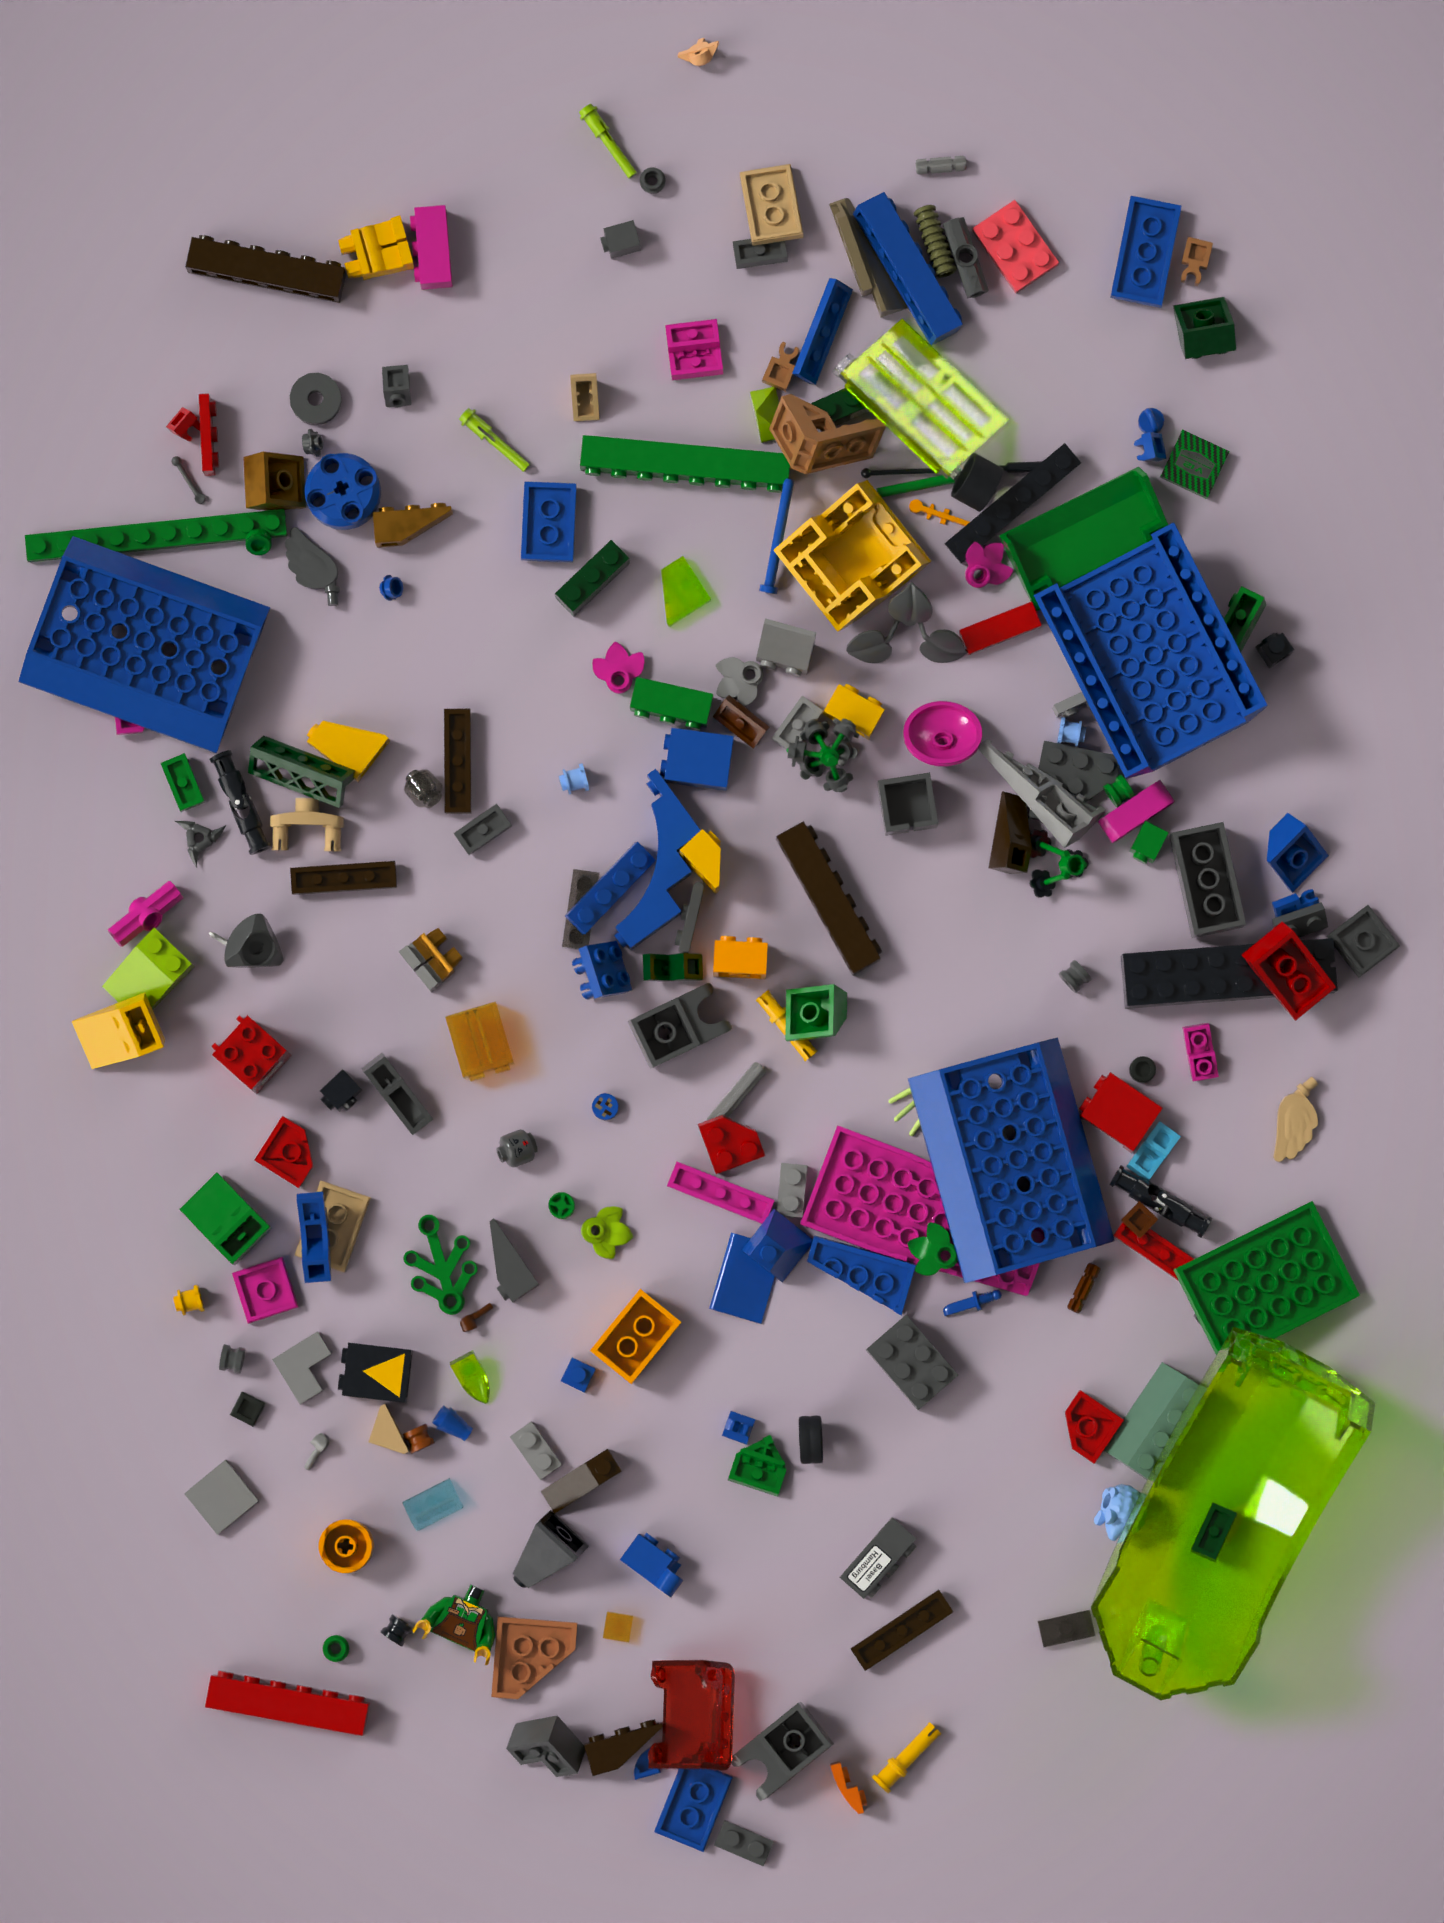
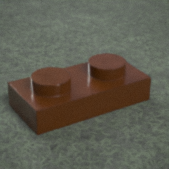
[713,695,770,749]

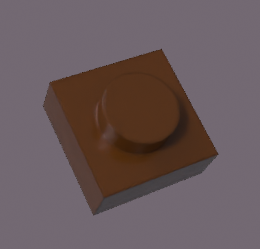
[1120,1201,1158,1239]

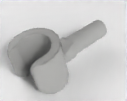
[304,1433,329,1470]

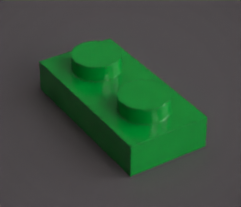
[160,753,205,812]

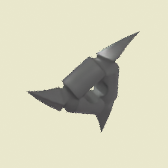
[175,821,226,868]

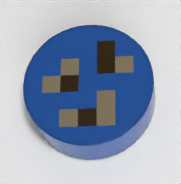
[592,1093,619,1120]

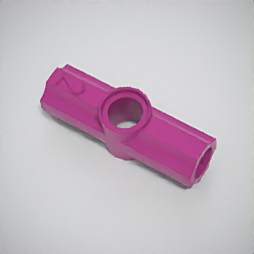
[107,881,183,947]

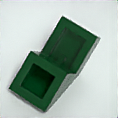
[643,953,703,982]

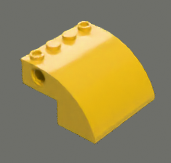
[774,480,932,632]

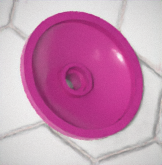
[903,701,982,766]

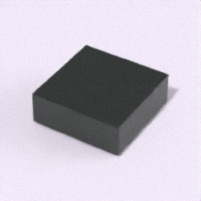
[230,1391,266,1427]

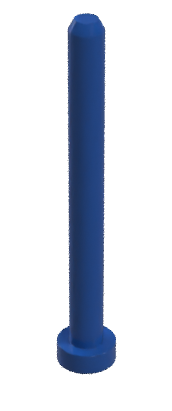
[759,478,794,594]

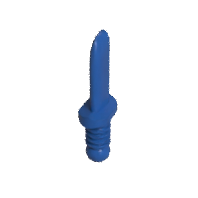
[943,1290,1002,1316]

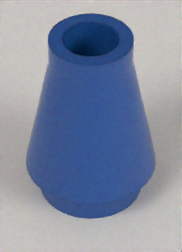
[432,1405,473,1441]

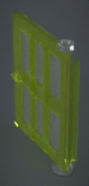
[832,319,1009,480]

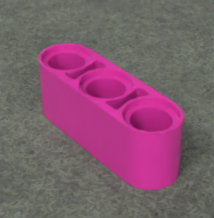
[1098,780,1175,843]

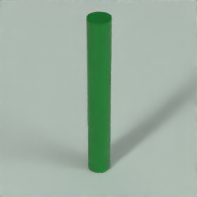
[876,473,955,498]

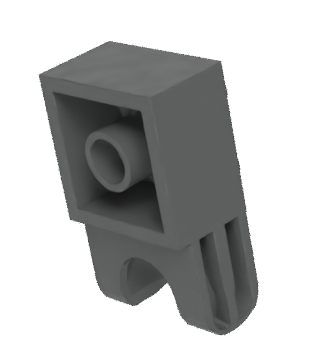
[628,983,732,1069]
[729,1702,834,1801]

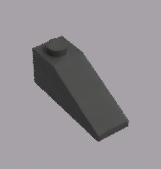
[490,1218,539,1303]

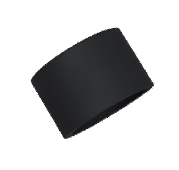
[951,453,1003,512]

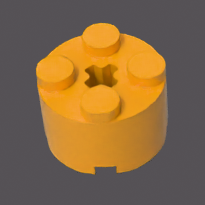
[319,1519,374,1573]

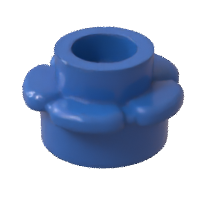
[379,575,403,601]

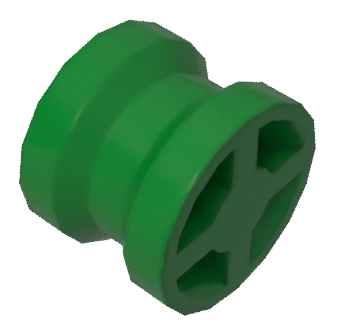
[1103,774,1135,808]
[548,1192,575,1219]

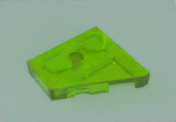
[661,556,711,627]

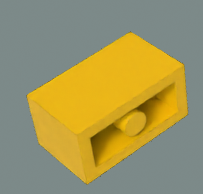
[823,684,885,740]

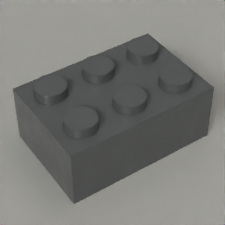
[866,1315,958,1410]

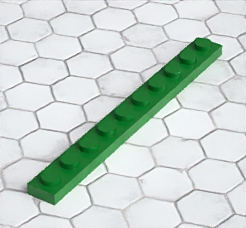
[25,509,287,562]

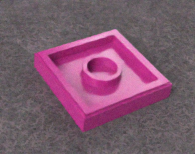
[232,1257,299,1324]

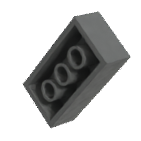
[1169,822,1246,938]

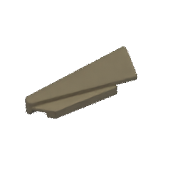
[829,198,907,318]

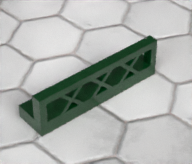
[248,735,355,808]

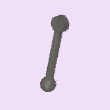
[171,456,205,504]

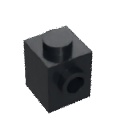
[320,1069,362,1112]

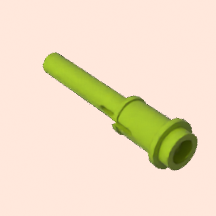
[579,104,637,179]
[459,408,530,472]

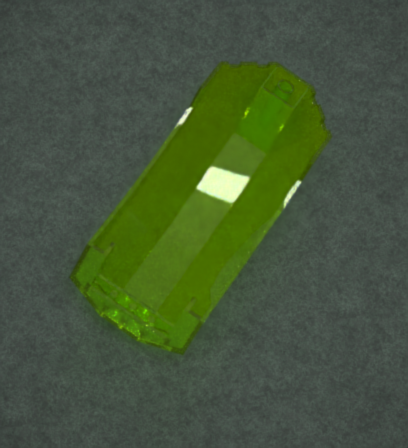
[1091,1327,1375,1700]

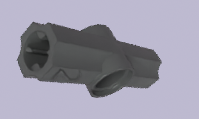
[943,217,989,299]

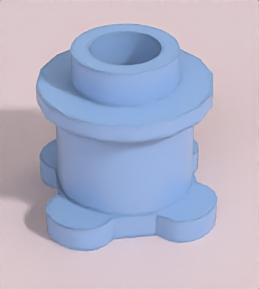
[1057,717,1086,747]
[559,763,589,795]

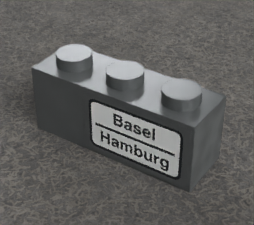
[839,1517,916,1599]

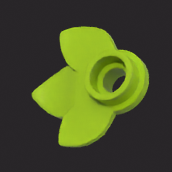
[581,1206,633,1259]

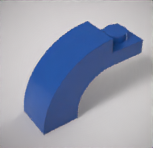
[297,1192,331,1283]

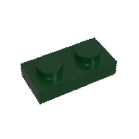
[1191,1502,1237,1562]

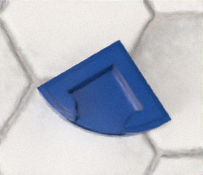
[634,1746,661,1780]

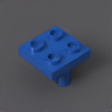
[572,941,632,1000]

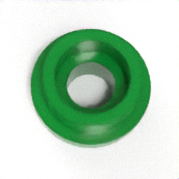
[323,1635,349,1662]

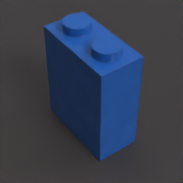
[660,728,734,791]

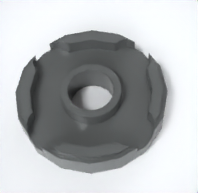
[289,373,342,425]

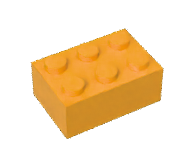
[590,1289,682,1385]

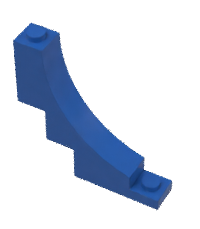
[614,769,701,950]

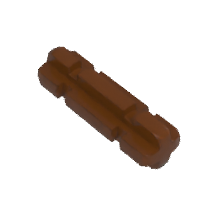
[1067,1263,1101,1313]

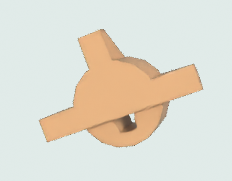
[677,38,719,66]

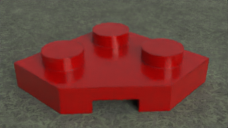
[698,1115,765,1174]
[254,1116,314,1189]
[1065,1390,1124,1464]

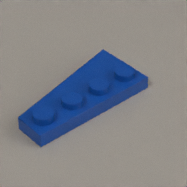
[807,1235,916,1316]

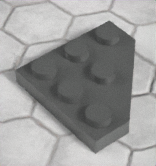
[1028,741,1119,820]

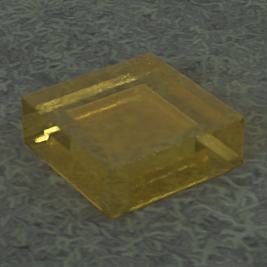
[603,1611,633,1642]

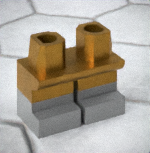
[399,928,463,992]

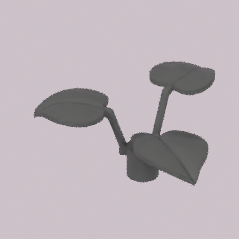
[846,582,967,663]

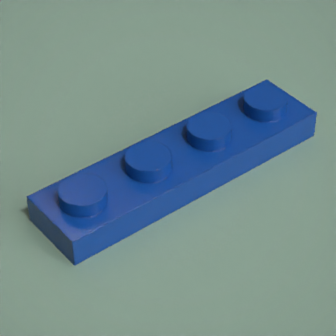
[792,278,853,385]
[565,842,656,935]

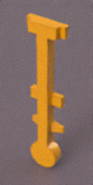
[909,499,970,526]

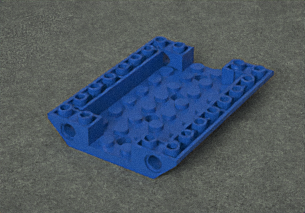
[18,536,270,754]
[908,1037,1115,1283]

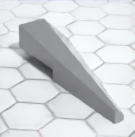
[979,739,1106,848]

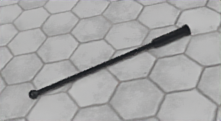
[861,461,1043,478]

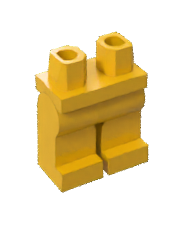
[338,215,414,281]

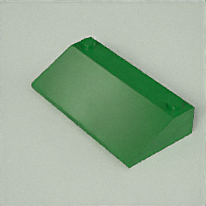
[999,467,1168,611]

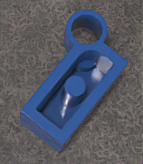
[620,1533,684,1597]

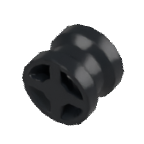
[381,1614,413,1647]

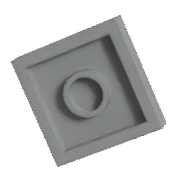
[184,1460,259,1535]

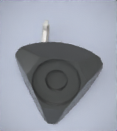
[209,914,283,968]

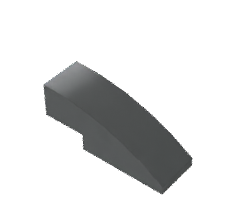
[361,1053,433,1135]

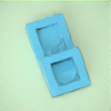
[1126,1121,1181,1181]

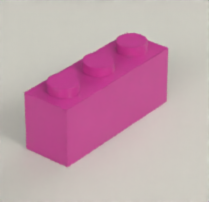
[410,205,453,290]

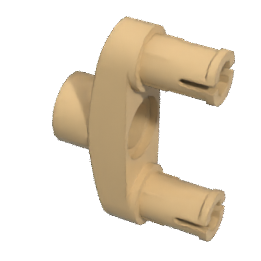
[270,798,344,851]

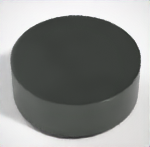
[1129,1056,1156,1083]

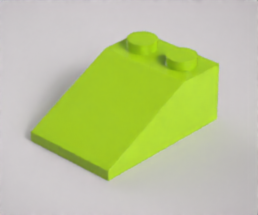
[102,927,195,1009]

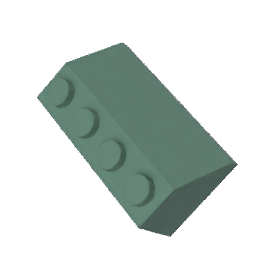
[1104,1362,1208,1480]

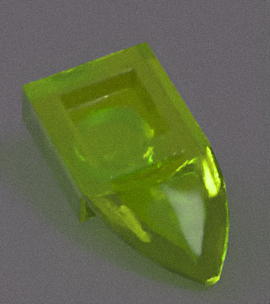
[450,1350,490,1404]

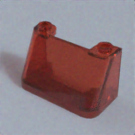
[648,1660,735,1771]

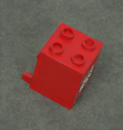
[211,1015,292,1094]

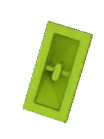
[750,387,779,443]

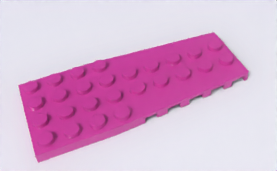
[800,1125,1045,1296]

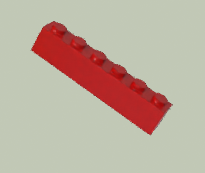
[205,1671,370,1736]

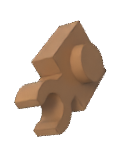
[1181,237,1213,286]
[762,342,799,392]

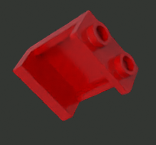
[1079,1072,1163,1153]

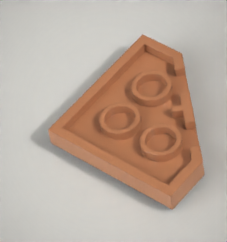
[491,1617,578,1699]

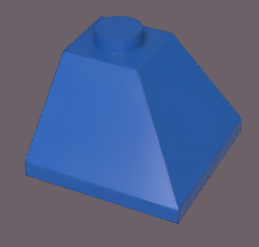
[1267,813,1329,893]
[742,1209,813,1283]

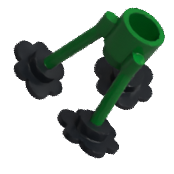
[1029,829,1089,898]

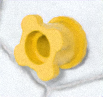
[173,1285,205,1316]

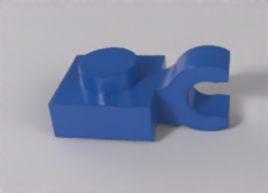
[1272,889,1319,918]

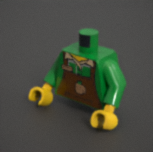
[412,1584,495,1665]

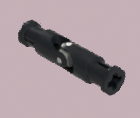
[209,750,271,855]
[1109,1165,1212,1238]

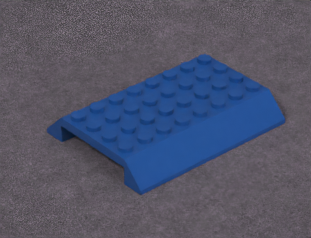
[1034,522,1268,779]

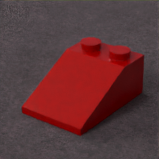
[1242,922,1336,1021]

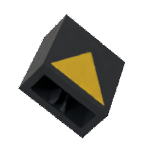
[338,1343,413,1403]

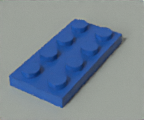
[1110,196,1182,308]

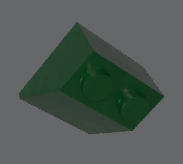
[1173,297,1236,359]

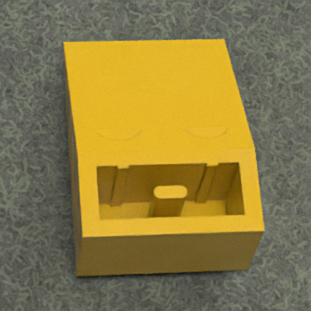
[72,992,165,1069]

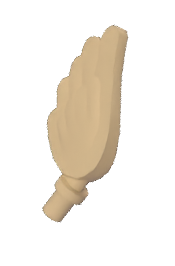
[1273,1076,1318,1162]

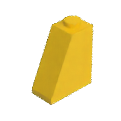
[307,721,390,782]

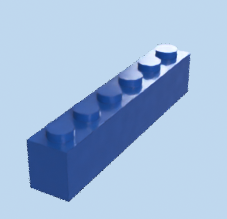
[853,192,963,346]

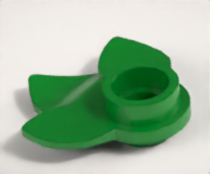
[907,1223,958,1276]

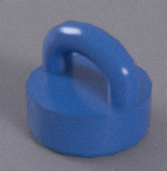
[1138,408,1164,433]

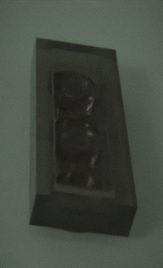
[562,869,600,950]

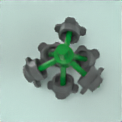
[786,718,859,792]

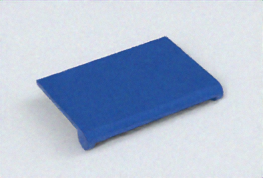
[709,1233,775,1324]

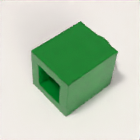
[1129,821,1169,864]

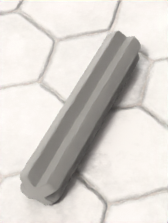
[707,1062,766,1120]

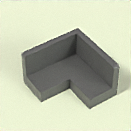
[506,1715,586,1777]

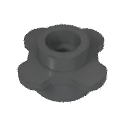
[302,429,323,457]

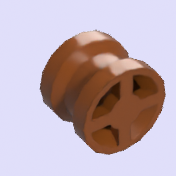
[402,1424,435,1454]

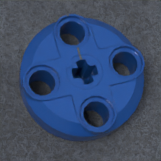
[305,453,381,530]

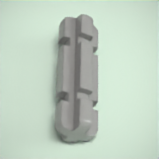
[915,156,966,174]

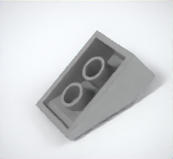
[756,618,816,677]

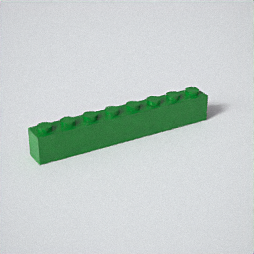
[580,435,790,493]

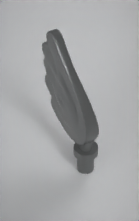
[285,527,340,606]

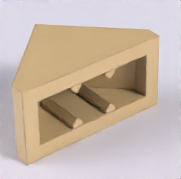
[570,373,600,421]
[369,1404,410,1454]

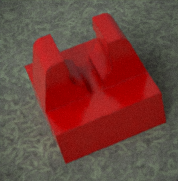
[166,407,200,441]

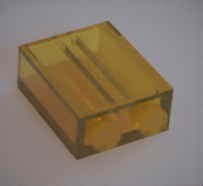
[445,1002,515,1082]

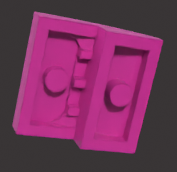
[665,319,723,380]

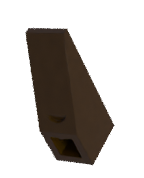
[988,791,1032,874]
[584,1719,663,1776]

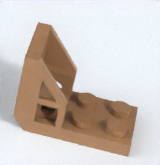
[769,394,886,474]

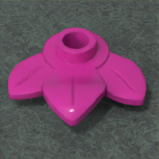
[965,542,1013,588]
[592,642,644,694]

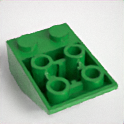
[179,1172,272,1265]

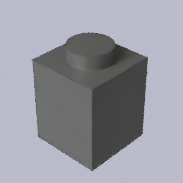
[600,220,641,259]

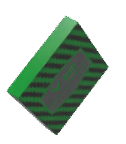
[1160,429,1230,499]

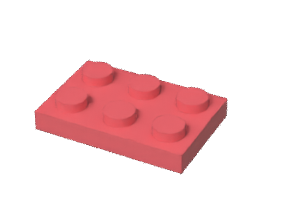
[972,200,1059,293]

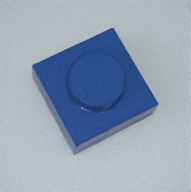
[561,1357,596,1393]

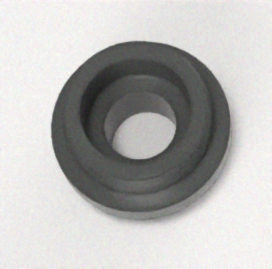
[640,167,666,194]

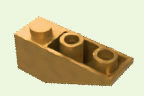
[373,503,453,548]

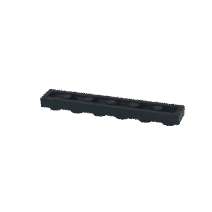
[944,443,1081,564]

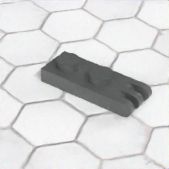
[675,882,704,953]

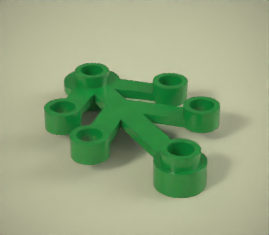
[403,1215,478,1315]

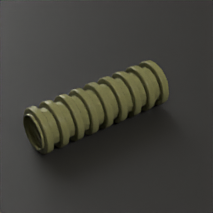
[913,205,957,278]

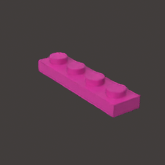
[667,1161,775,1224]

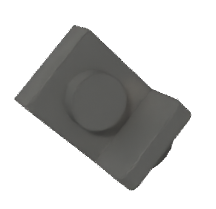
[382,365,412,407]

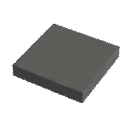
[1326,905,1400,978]

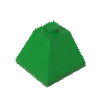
[785,984,847,1042]

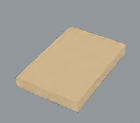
[739,164,804,246]
[295,1180,371,1273]

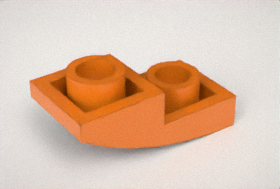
[830,1762,867,1814]

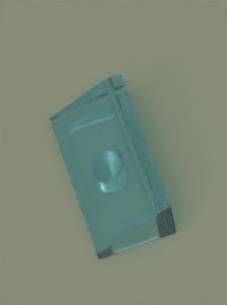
[402,1478,464,1531]

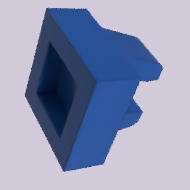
[1134,432,1167,461]
[722,1411,755,1445]

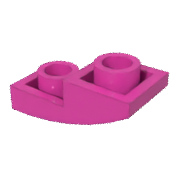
[1182,1023,1219,1081]

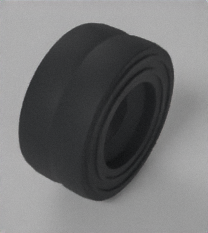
[799,1415,823,1464]

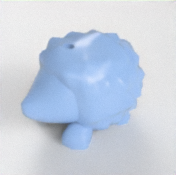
[1094,1484,1146,1541]

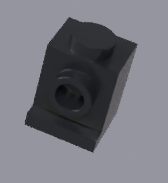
[1255,633,1294,669]

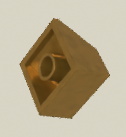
[243,451,306,511]

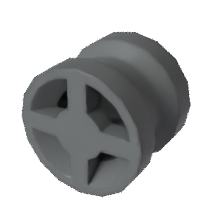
[1059,960,1091,993]
[219,1344,245,1374]

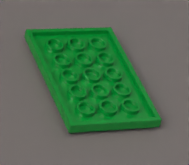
[1174,1201,1360,1365]

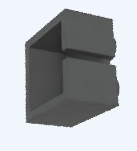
[877,772,938,836]

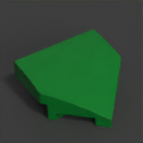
[728,1435,786,1497]

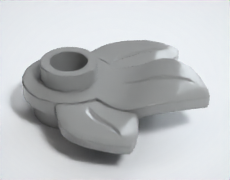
[716,657,764,706]

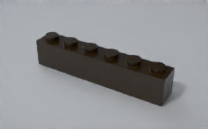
[185,235,346,303]
[776,821,882,976]

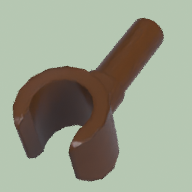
[460,1303,493,1332]

